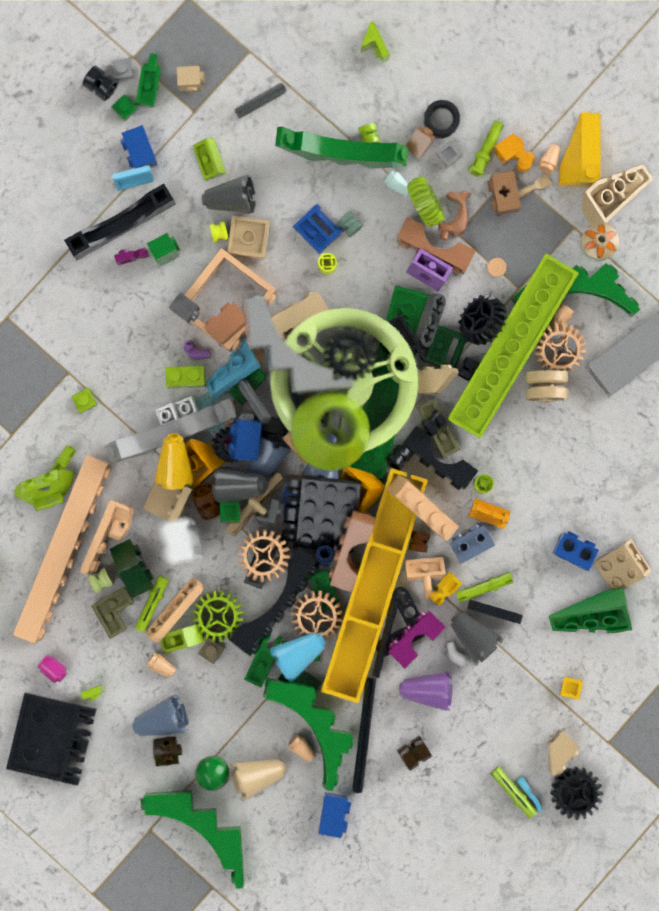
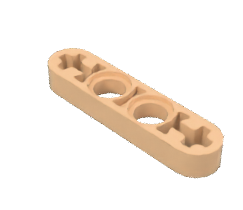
[147,578,204,642]

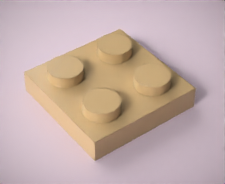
[227,215,270,259]

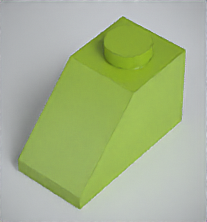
[160,624,204,654]

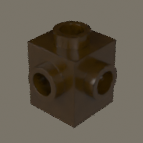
[153,736,182,767]

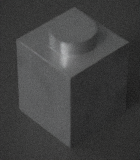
[169,292,200,324]

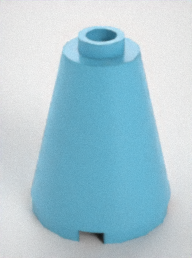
[270,632,326,682]

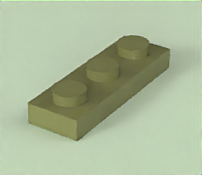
[417,398,461,458]

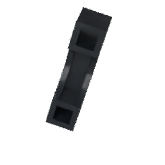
[402,426,478,490]

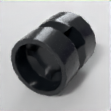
[82,65,118,101]

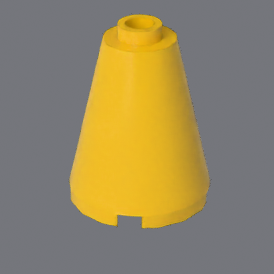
[154,433,193,490]

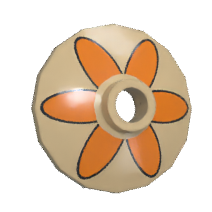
[581,223,619,260]

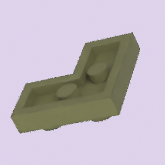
[91,586,135,639]

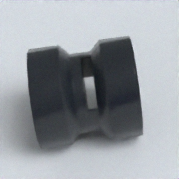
[457,357,480,381]
[421,410,448,437]
[385,445,412,471]

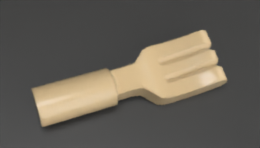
[518,174,553,198]

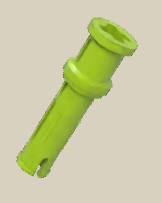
[468,120,504,177]

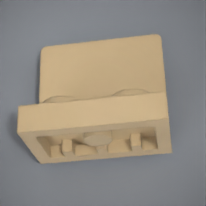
[143,483,193,522]
[594,538,652,590]

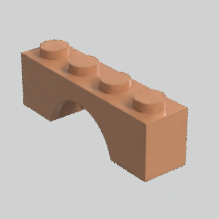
[396,217,476,274]
[328,511,376,592]

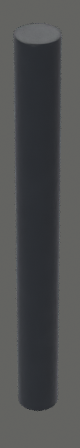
[372,601,399,678]

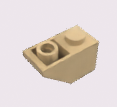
[417,365,459,395]
[547,730,580,777]

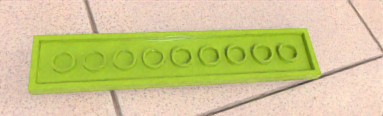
[447,253,579,439]

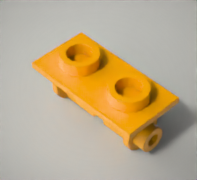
[468,498,511,529]

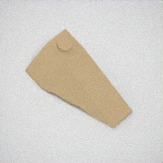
[582,164,653,226]

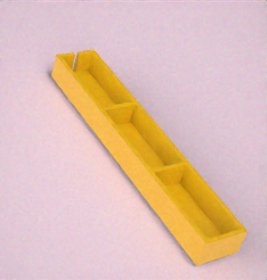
[321,468,428,703]

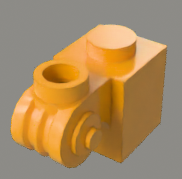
[493,133,536,173]

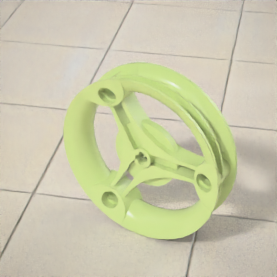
[271,308,418,452]

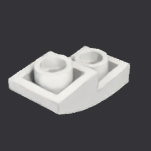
[155,396,199,425]

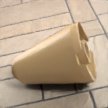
[230,759,286,801]

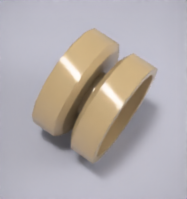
[525,370,568,402]

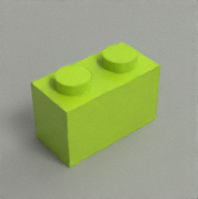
[165,366,206,389]

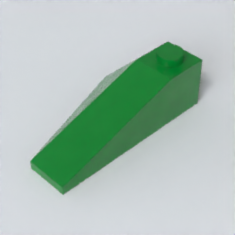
[549,588,632,633]

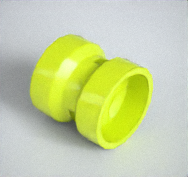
[318,253,337,275]

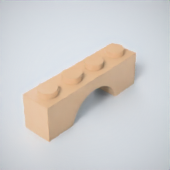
[387,475,459,541]

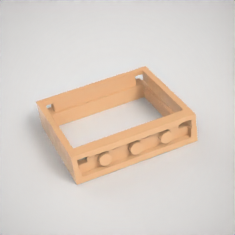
[185,248,277,352]

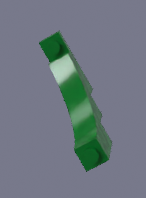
[275,126,409,169]
[141,790,244,889]

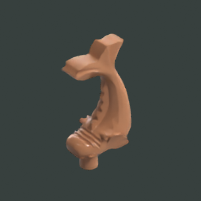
[438,191,472,240]

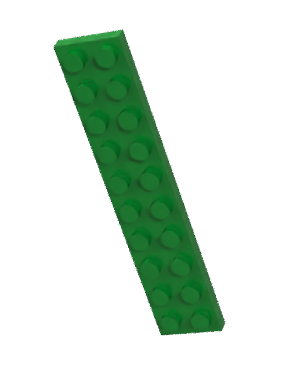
[348,285,430,479]

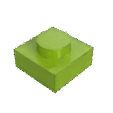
[71,388,98,414]
[81,685,104,702]

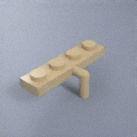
[226,472,286,537]

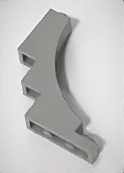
[244,295,354,394]
[105,399,237,463]

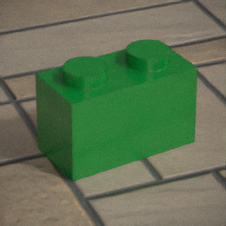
[147,233,180,267]

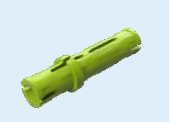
[456,572,514,603]
[134,575,170,633]
[490,766,537,819]

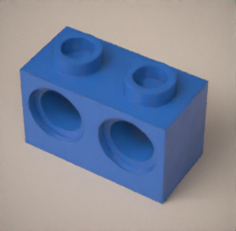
[552,531,599,571]

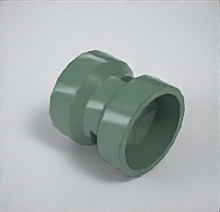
[337,210,363,238]

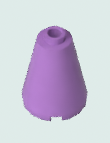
[399,672,453,711]

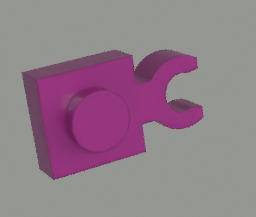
[114,248,149,266]

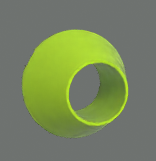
[291,391,370,470]

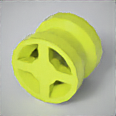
[209,221,229,243]

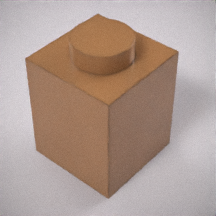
[405,126,436,159]

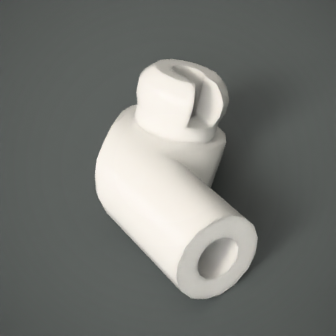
[446,641,470,666]

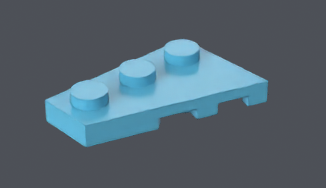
[206,338,261,399]

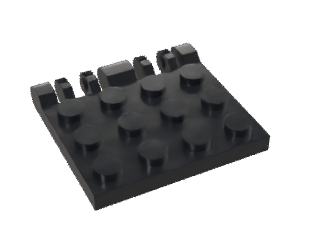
[281,474,361,553]
[6,692,97,785]

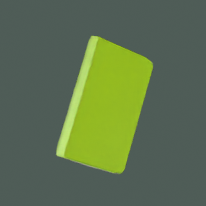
[192,138,226,181]

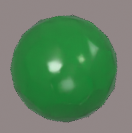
[195,756,230,791]

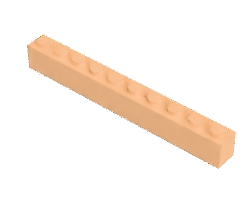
[13,455,111,644]

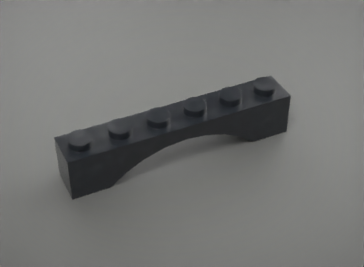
[64,184,176,260]
[229,547,320,657]

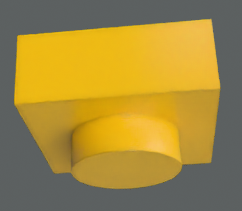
[559,676,583,700]

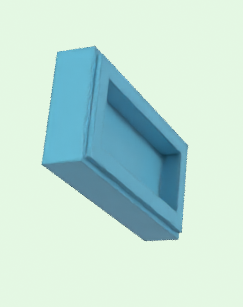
[112,165,154,191]

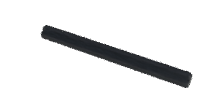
[352,677,376,793]

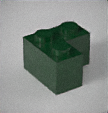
[110,539,154,598]

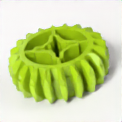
[407,176,445,227]
[192,590,244,642]

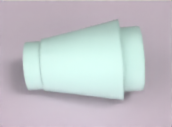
[383,170,408,196]

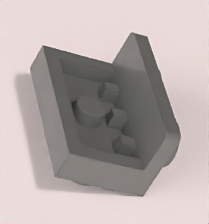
[255,499,282,526]

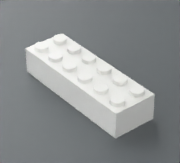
[160,519,204,564]

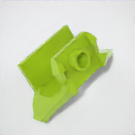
[13,469,74,512]

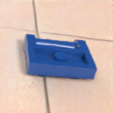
[293,204,344,255]

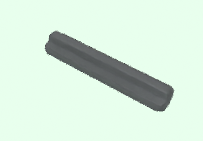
[235,83,286,118]
[237,379,271,424]

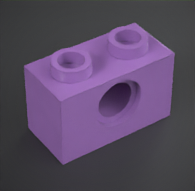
[406,248,453,291]

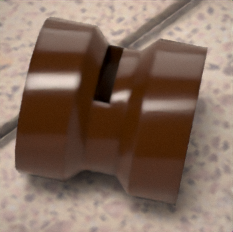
[408,531,431,553]

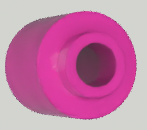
[38,655,67,683]

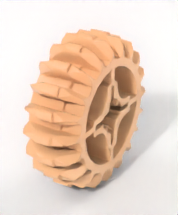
[534,322,586,371]
[237,529,290,582]
[291,591,343,640]

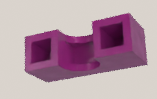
[388,610,446,669]

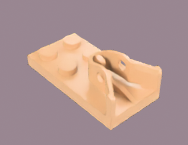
[80,500,134,575]

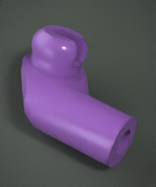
[184,340,210,360]

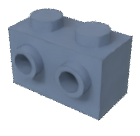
[449,524,495,564]

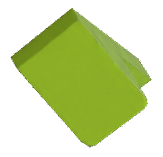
[361,21,390,63]

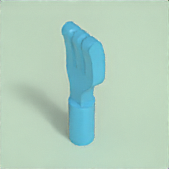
[516,776,542,812]

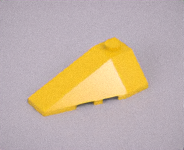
[558,112,601,188]

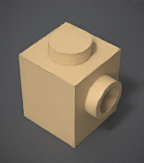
[177,66,205,93]

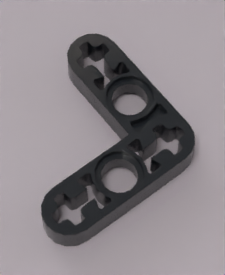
[376,587,425,656]

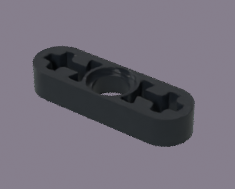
[467,599,523,624]

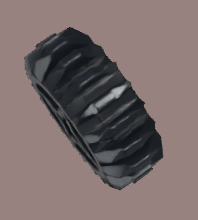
[458,294,508,346]
[323,328,377,381]
[550,766,603,820]

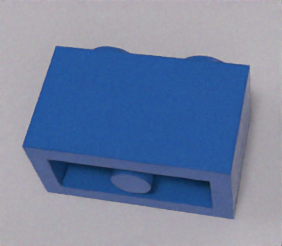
[120,125,158,168]
[228,418,262,461]
[318,792,351,838]

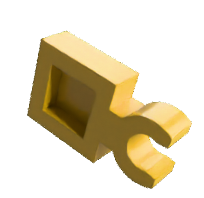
[429,572,462,606]

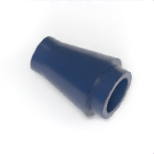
[316,545,335,567]

